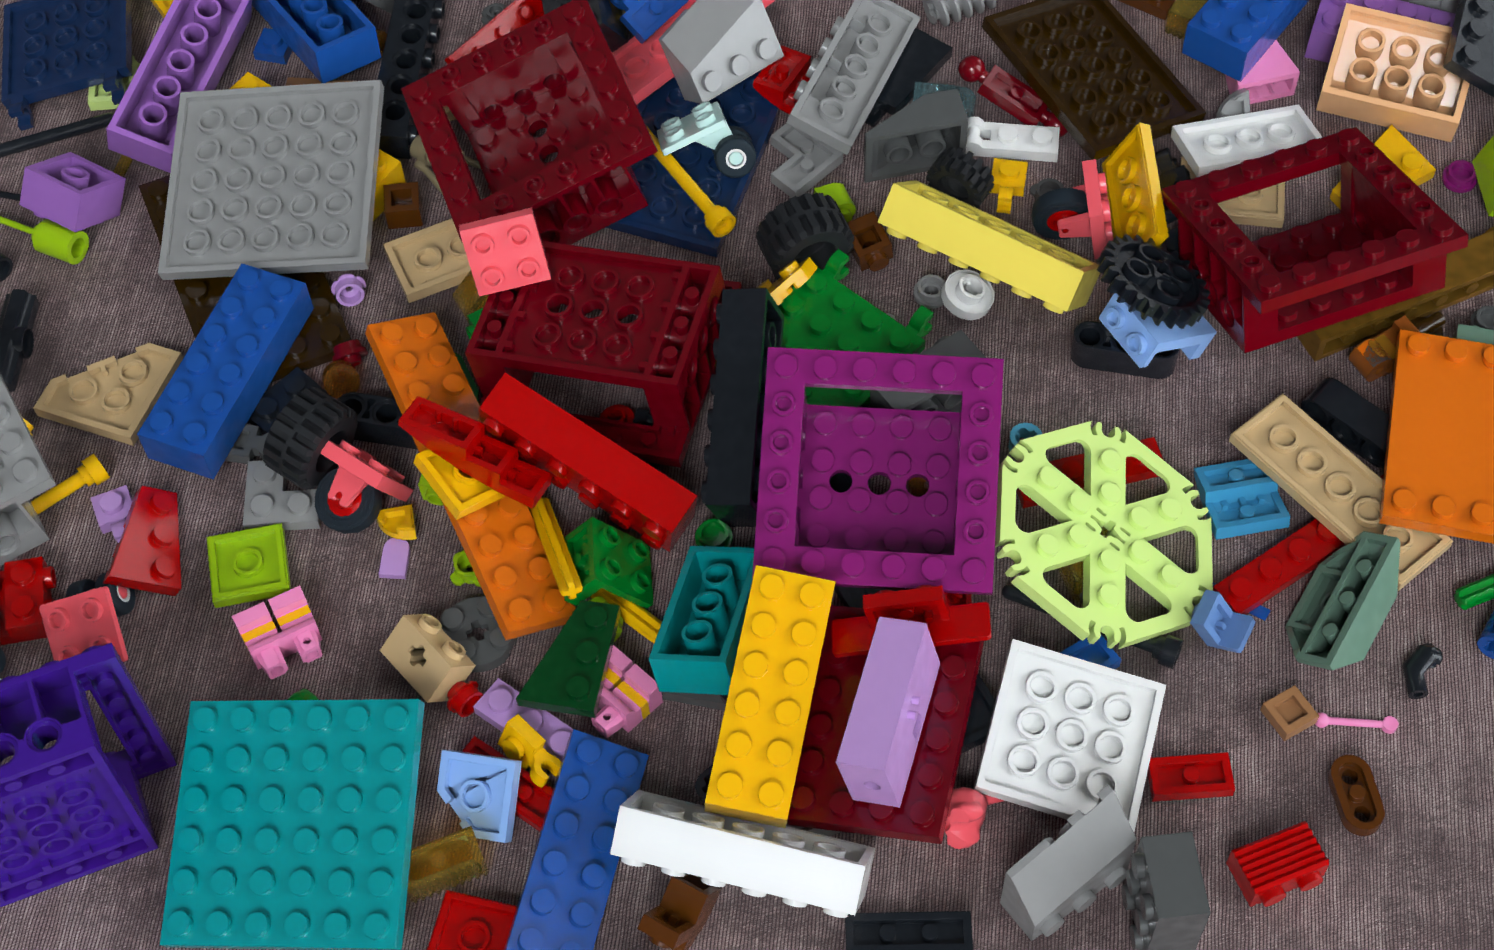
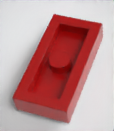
[1147,752,1235,802]

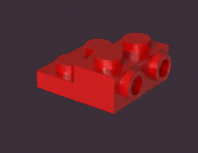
[0,556,57,646]

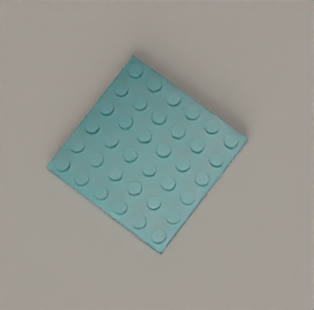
[160,699,425,950]

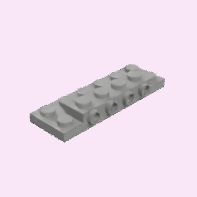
[786,0,921,155]

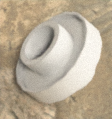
[941,269,995,320]

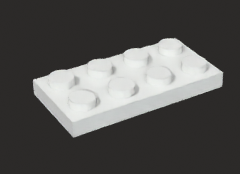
[1171,104,1322,177]

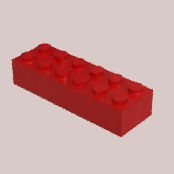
[479,372,697,552]

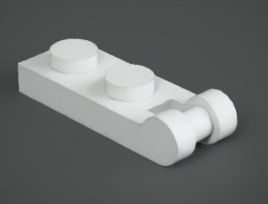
[965,116,1060,162]

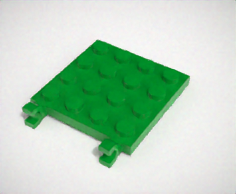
[778,249,933,407]

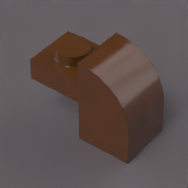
[637,873,722,950]

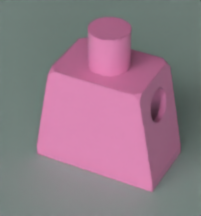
[1225,40,1300,104]

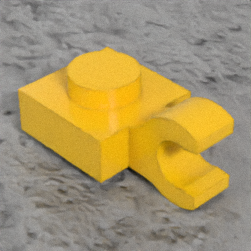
[990,158,1028,214]
[497,714,562,788]

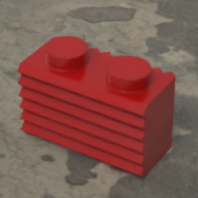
[1226,821,1330,907]

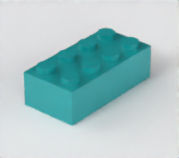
[649,546,754,695]

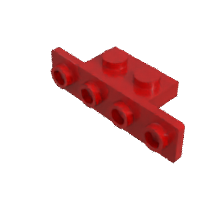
[832,585,992,658]

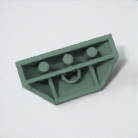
[1285,531,1400,671]

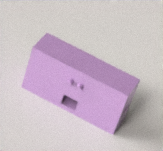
[836,617,940,808]

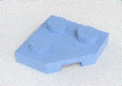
[437,750,522,843]

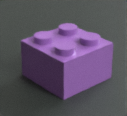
[19,152,126,232]

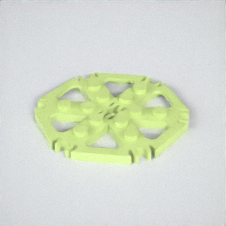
[995,421,1213,649]

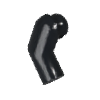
[1402,643,1443,699]

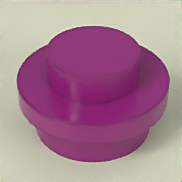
[1442,160,1478,193]

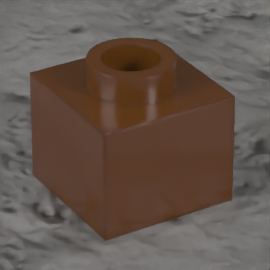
[383,182,423,229]

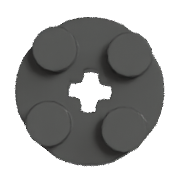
[440,595,518,672]

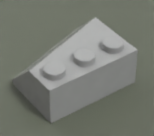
[659,0,784,104]
[1000,785,1137,941]

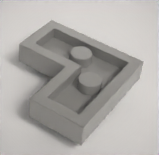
[770,123,843,198]
[243,460,321,530]

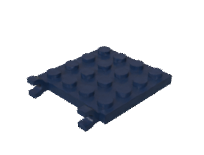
[1,0,132,131]

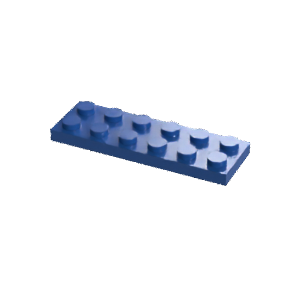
[504,729,649,950]

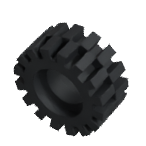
[926,147,994,208]

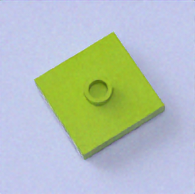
[206,523,291,608]

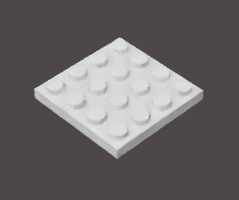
[973,639,1166,832]

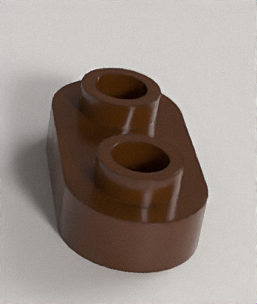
[1328,755,1385,836]

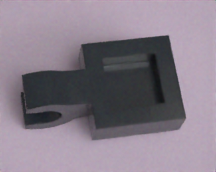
[1155,147,1191,211]

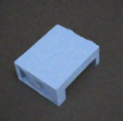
[1099,293,1217,368]

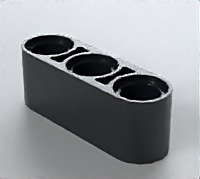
[1070,321,1180,379]
[1301,377,1389,469]
[337,392,418,450]

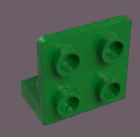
[564,517,653,609]

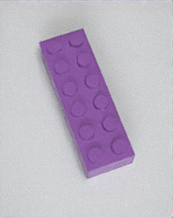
[106,0,252,173]

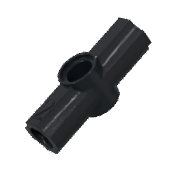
[0,289,40,392]

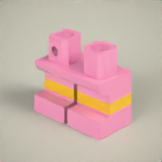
[231,585,322,679]
[591,645,663,738]

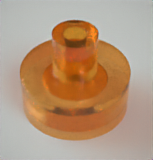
[322,360,360,399]

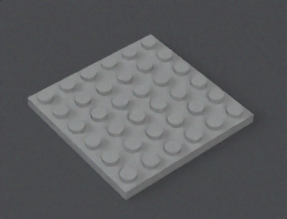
[158,80,384,280]

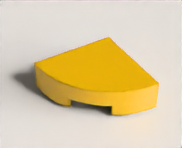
[377,504,417,540]

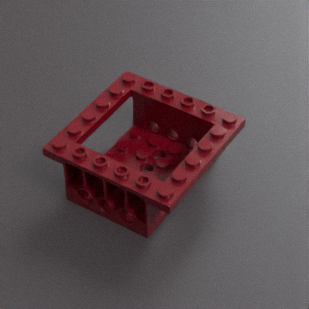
[401,0,658,245]
[1161,127,1469,353]
[465,241,742,468]

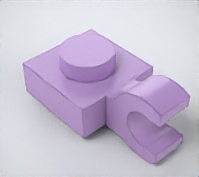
[90,485,133,543]

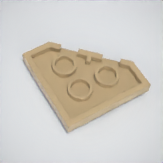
[33,343,183,446]

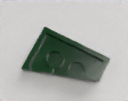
[516,600,621,718]

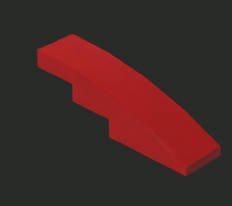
[398,396,552,509]

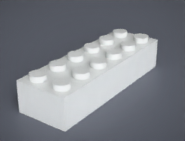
[610,790,875,918]

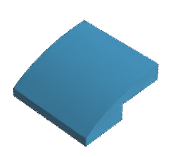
[1194,459,1290,540]

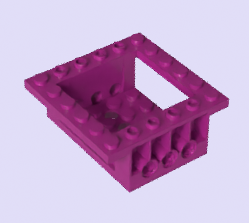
[752,347,1004,595]

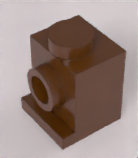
[847,211,894,272]

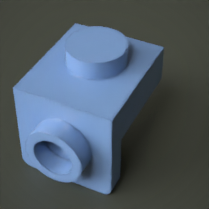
[1190,590,1255,653]

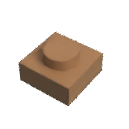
[1260,685,1319,741]

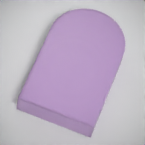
[379,538,411,579]

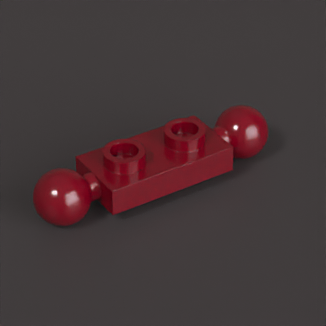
[958,55,1068,137]

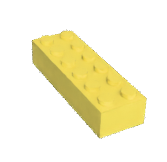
[878,180,1100,314]

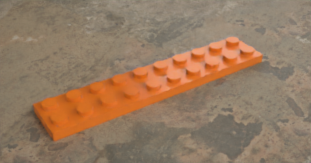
[365,312,576,641]

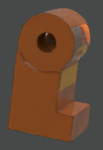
[1348,315,1421,382]

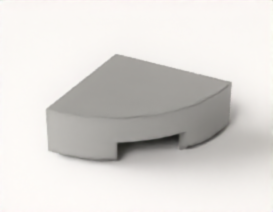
[1216,88,1251,118]

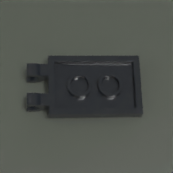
[865,28,953,127]

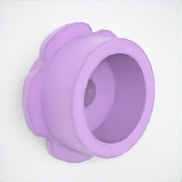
[331,273,366,307]

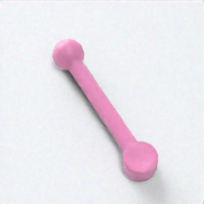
[1315,712,1399,734]

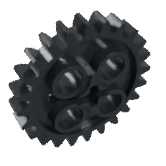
[1097,234,1211,329]

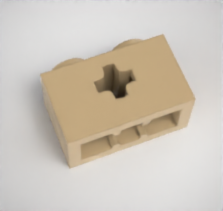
[380,614,476,703]

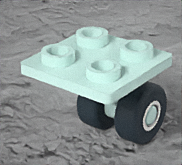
[657,101,756,178]

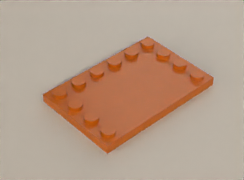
[1379,329,1494,544]

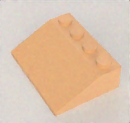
[1316,3,1470,142]

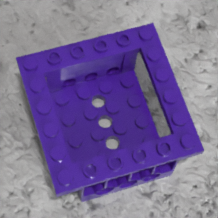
[0,643,177,907]

